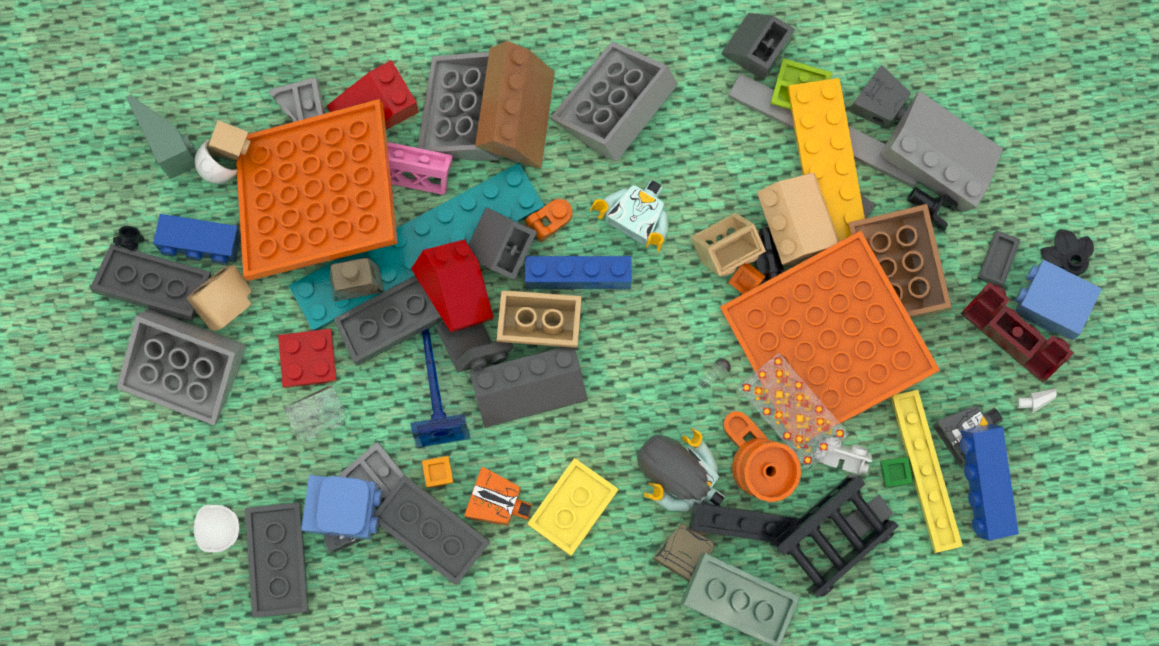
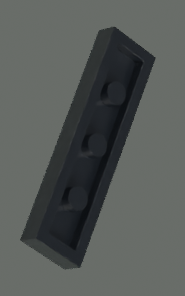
[689,502,799,542]

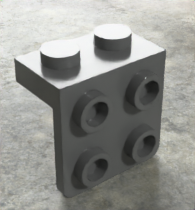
[437,322,514,372]

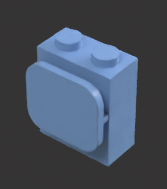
[1015,260,1102,340]
[301,475,382,540]

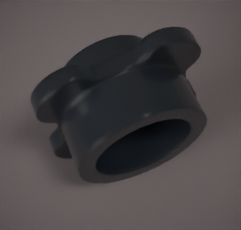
[113,226,144,250]

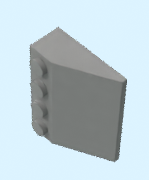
[550,41,678,162]
[418,52,499,161]
[880,91,1003,212]
[117,309,246,426]

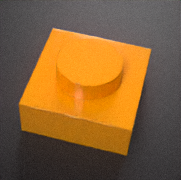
[422,456,454,489]

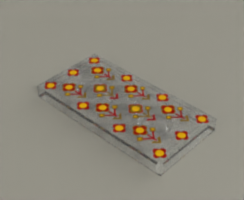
[738,353,850,470]

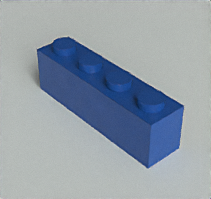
[525,256,632,289]
[960,424,1019,541]

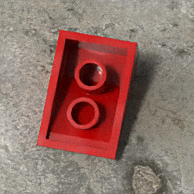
[327,60,419,130]
[411,239,494,332]

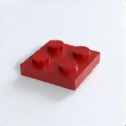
[278,328,337,388]

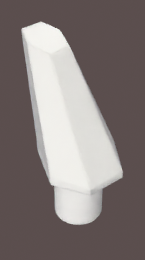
[1017,389,1057,413]

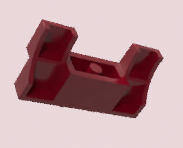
[961,282,1074,383]

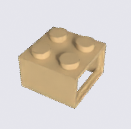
[690,213,766,276]

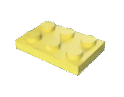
[527,458,619,557]

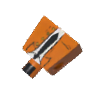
[464,467,533,526]

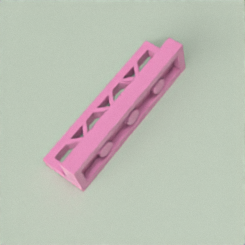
[387,142,453,195]

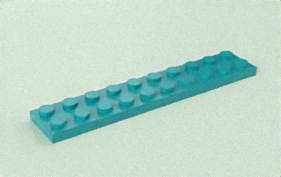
[288,163,544,331]

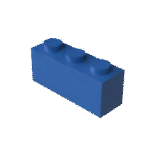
[153,214,241,265]

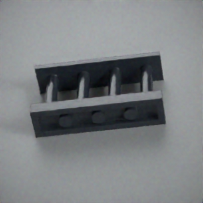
[769,474,899,598]

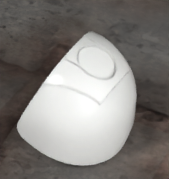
[194,140,238,184]
[194,505,239,552]

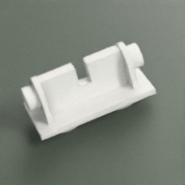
[814,437,872,475]

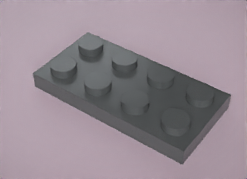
[90,244,212,321]
[334,276,443,366]
[374,475,491,586]
[245,502,309,618]

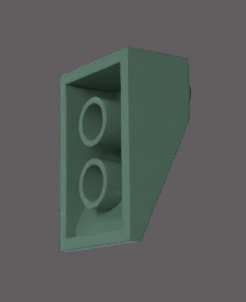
[126,95,197,179]

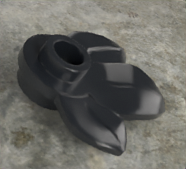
[1040,229,1094,276]

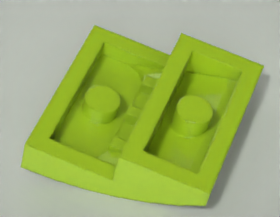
[770,58,832,110]

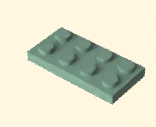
[680,553,800,646]

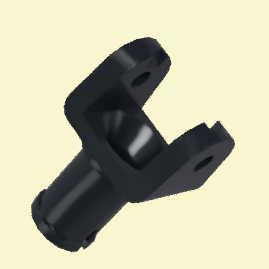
[907,187,958,230]

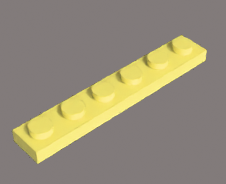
[891,390,963,554]

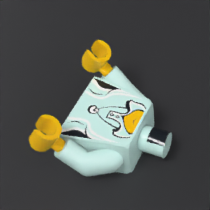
[589,180,668,252]
[644,428,726,512]

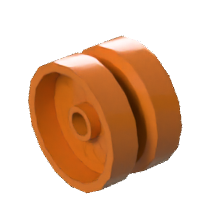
[732,438,801,502]

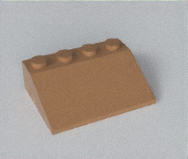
[475,41,555,169]
[849,204,952,319]

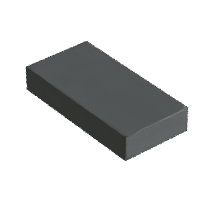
[977,230,1021,288]

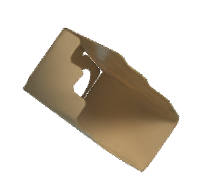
[186,265,251,332]

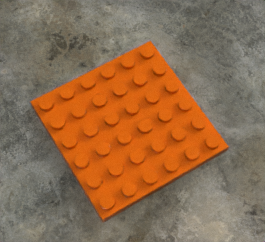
[236,99,398,281]
[720,231,940,447]

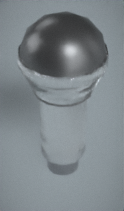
[695,358,731,391]

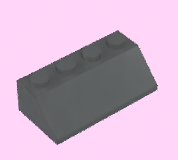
[470,347,588,428]

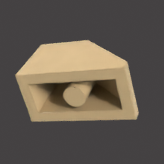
[207,120,250,160]

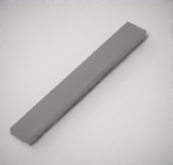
[728,73,917,188]

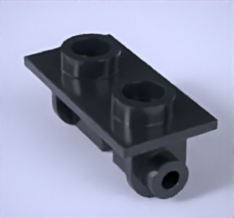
[755,227,784,284]

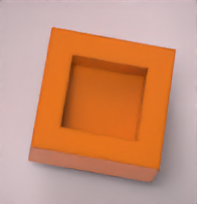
[728,263,766,294]

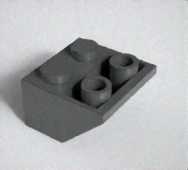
[721,13,795,81]
[468,207,537,280]

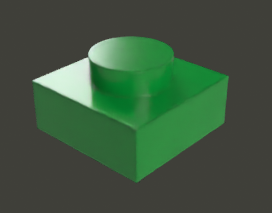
[880,457,913,488]

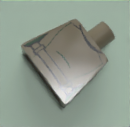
[329,258,384,302]
[653,523,715,582]

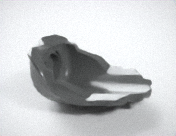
[637,435,711,501]

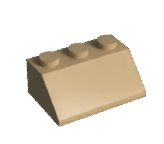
[757,173,840,266]
[497,290,582,348]

